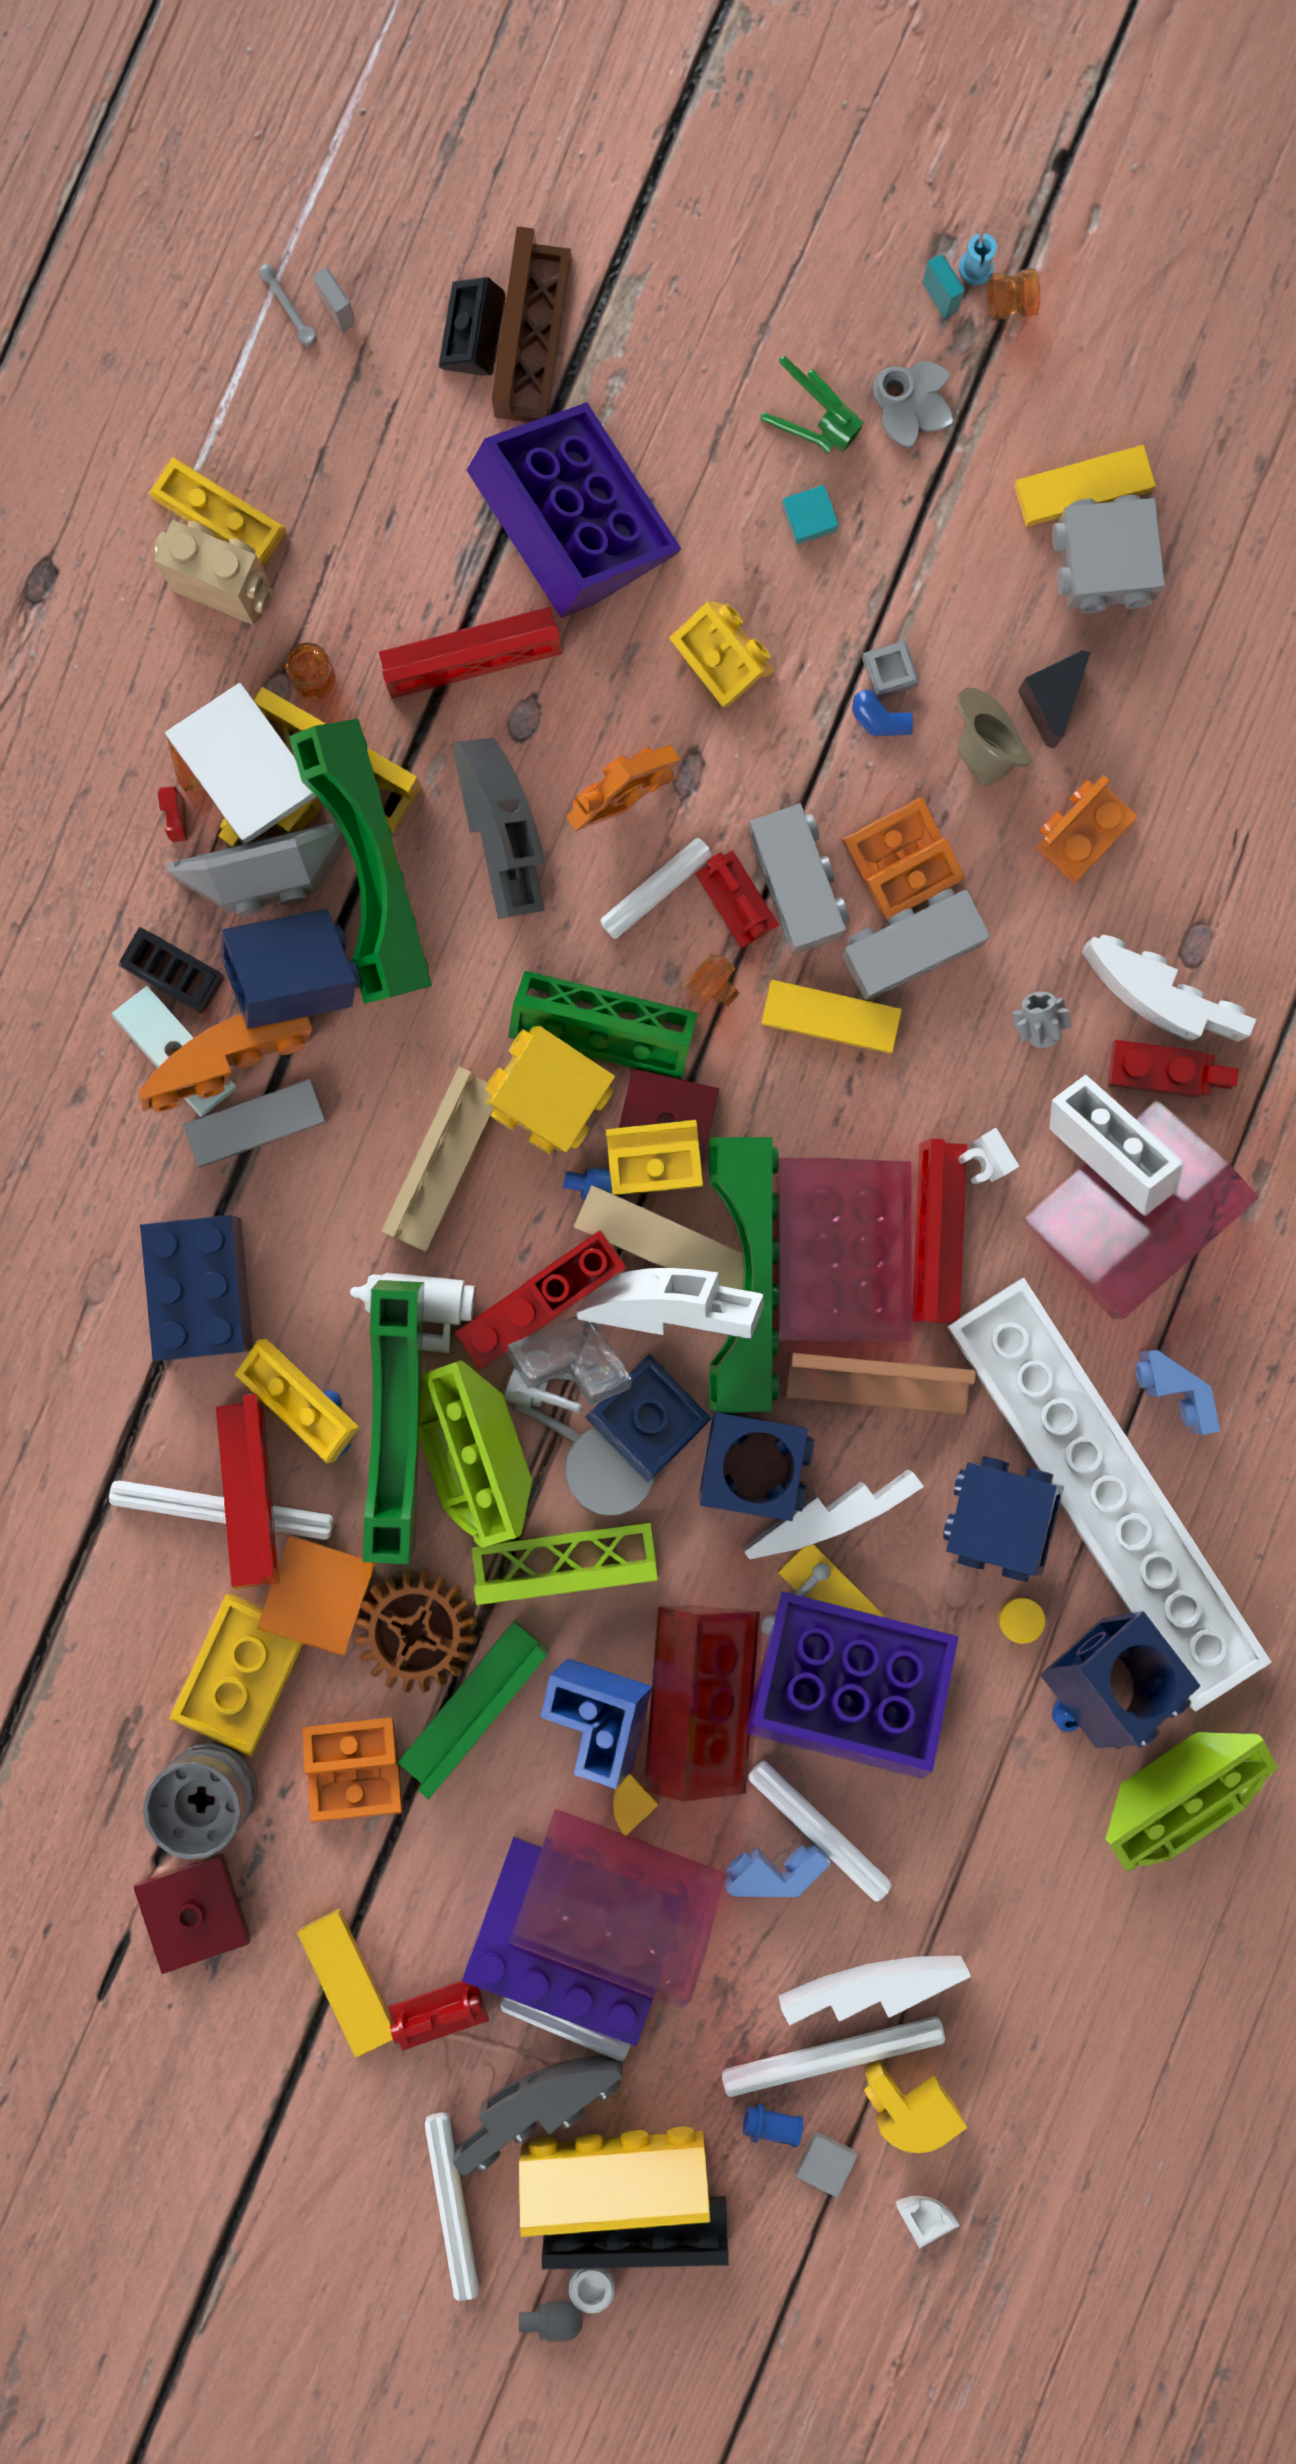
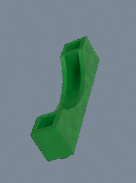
[289,718,432,1004]
[709,1137,779,1413]
[363,1280,425,1564]

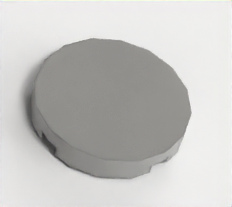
[564,1428,654,1515]

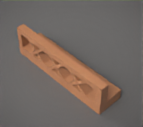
[785,1353,976,1415]

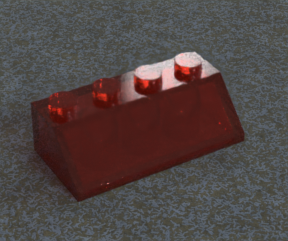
[644,1605,760,1802]

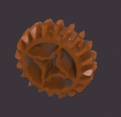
[355,1568,478,1693]

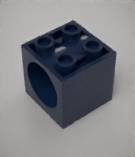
[698,1410,814,1521]
[1040,1611,1201,1749]

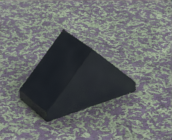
[1018,650,1090,749]

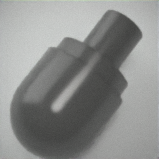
[519,2301,583,2342]

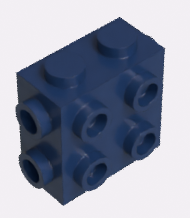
[943,1456,1064,1582]

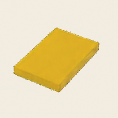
[169,1592,304,1757]

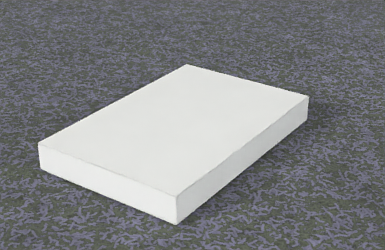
[165,683,317,845]

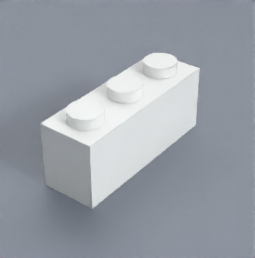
[1049,1075,1183,1217]

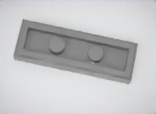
[183,1079,327,1168]

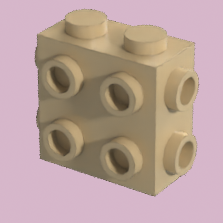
[153,520,273,625]

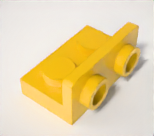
[669,602,774,708]

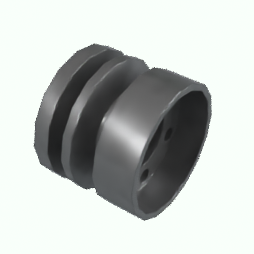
[143,1742,258,1860]

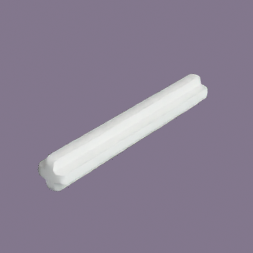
[748,1760,892,1902]
[425,2112,479,2301]

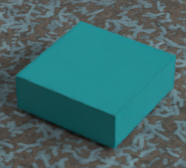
[922,254,965,319]
[782,485,839,545]

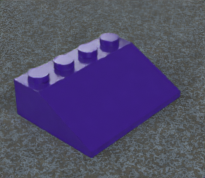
[466,402,681,618]
[745,1591,958,1779]
[462,1836,683,2046]

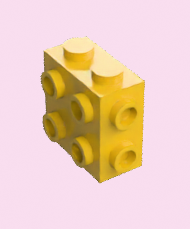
[484,1026,615,1155]

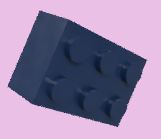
[140,1215,253,1361]

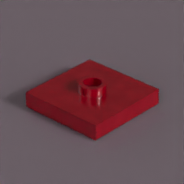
[619,1069,720,1169]
[133,1853,251,1974]

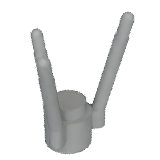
[505,1363,620,1441]

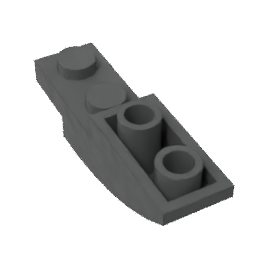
[452,738,545,919]
[453,2055,623,2177]

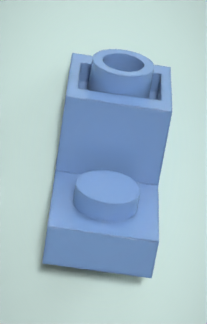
[1135,1350,1220,1435]
[725,1843,831,1897]

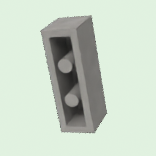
[748,803,850,955]
[841,888,991,1001]

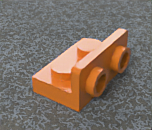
[1036,775,1138,884]

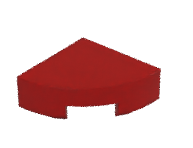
[157,786,187,842]

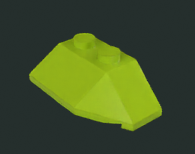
[419,1360,532,1548]
[1105,1732,1278,1872]

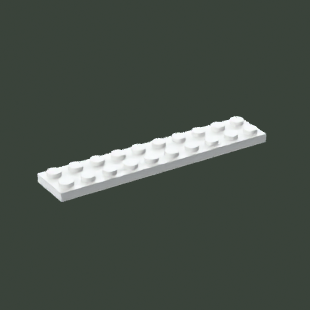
[946,1278,1272,1712]

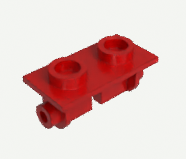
[695,850,779,949]
[388,1980,489,2051]

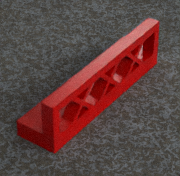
[378,607,562,699]
[912,1139,967,1323]
[216,1394,280,1589]

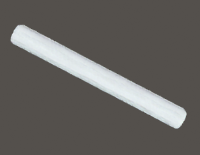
[109,1481,333,1540]
[722,2016,945,2097]

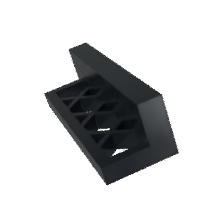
[542,2196,729,2269]

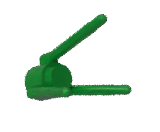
[760,356,864,454]

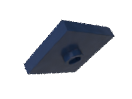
[585,1354,712,1482]

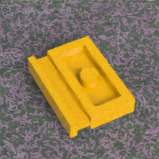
[606,1120,703,1196]

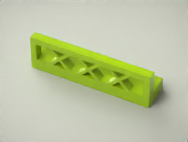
[471,1522,658,1605]

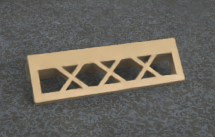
[381,1066,493,1253]

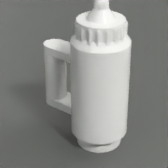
[350,1273,476,1353]

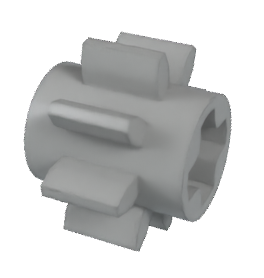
[1012,991,1071,1048]

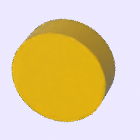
[997,1596,1045,1644]

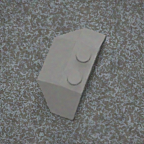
[166,821,347,916]

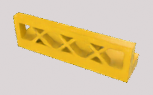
[254,687,421,833]

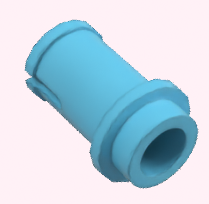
[958,233,997,286]

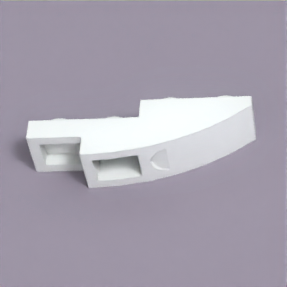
[1082,935,1256,1042]
[577,1268,764,1339]

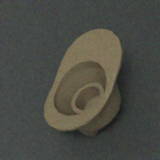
[957,688,1031,786]

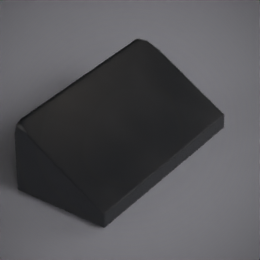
[438,277,505,376]

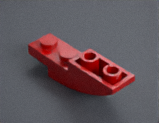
[455,1230,627,1370]

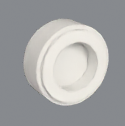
[569,2268,615,2313]

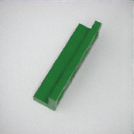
[508,970,698,1080]
[398,1620,549,1800]

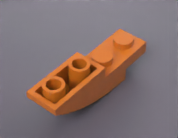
[139,1014,312,1113]

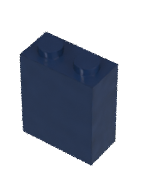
[221,909,360,1029]

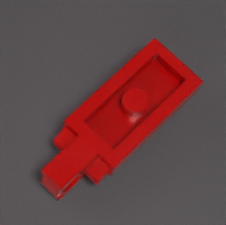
[1108,1040,1239,1098]

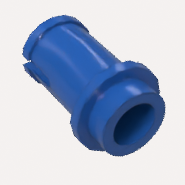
[743,2104,803,2148]

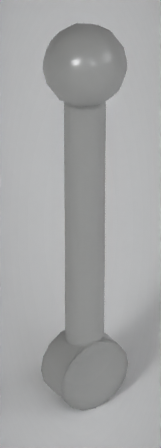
[259,264,316,347]
[761,1563,831,1635]

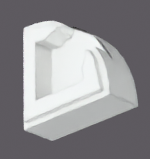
[895,2196,959,2248]

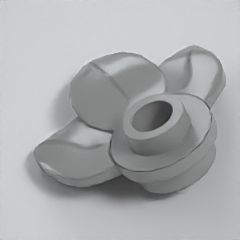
[872,361,953,448]

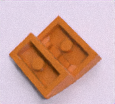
[841,798,966,920]
[257,1535,375,1657]
[302,1717,403,1823]

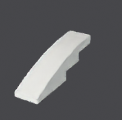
[742,1469,924,1559]
[778,1956,972,2026]

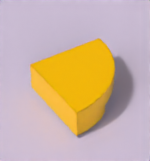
[613,1773,659,1837]

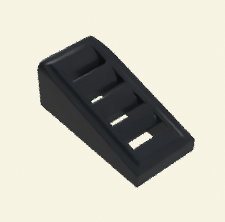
[118,927,224,1013]

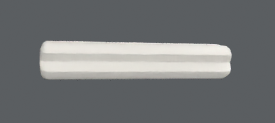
[601,838,712,939]
[501,1997,631,2061]

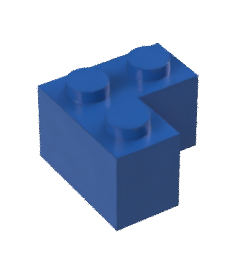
[540,1658,652,1789]

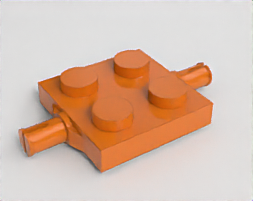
[565,745,681,831]

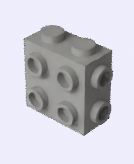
[1052,495,1165,613]

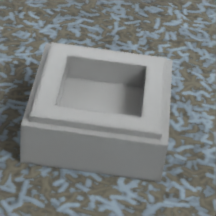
[312,267,355,332]
[862,640,919,699]
[795,2130,858,2198]

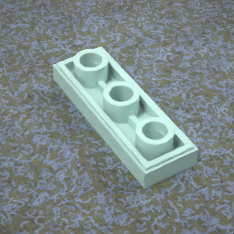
[112,986,236,1117]

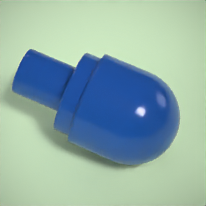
[562,1167,624,1199]

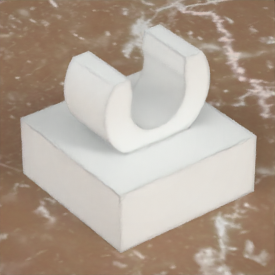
[958,1128,1020,1184]

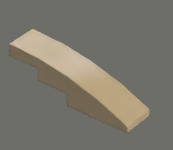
[573,1185,744,1290]

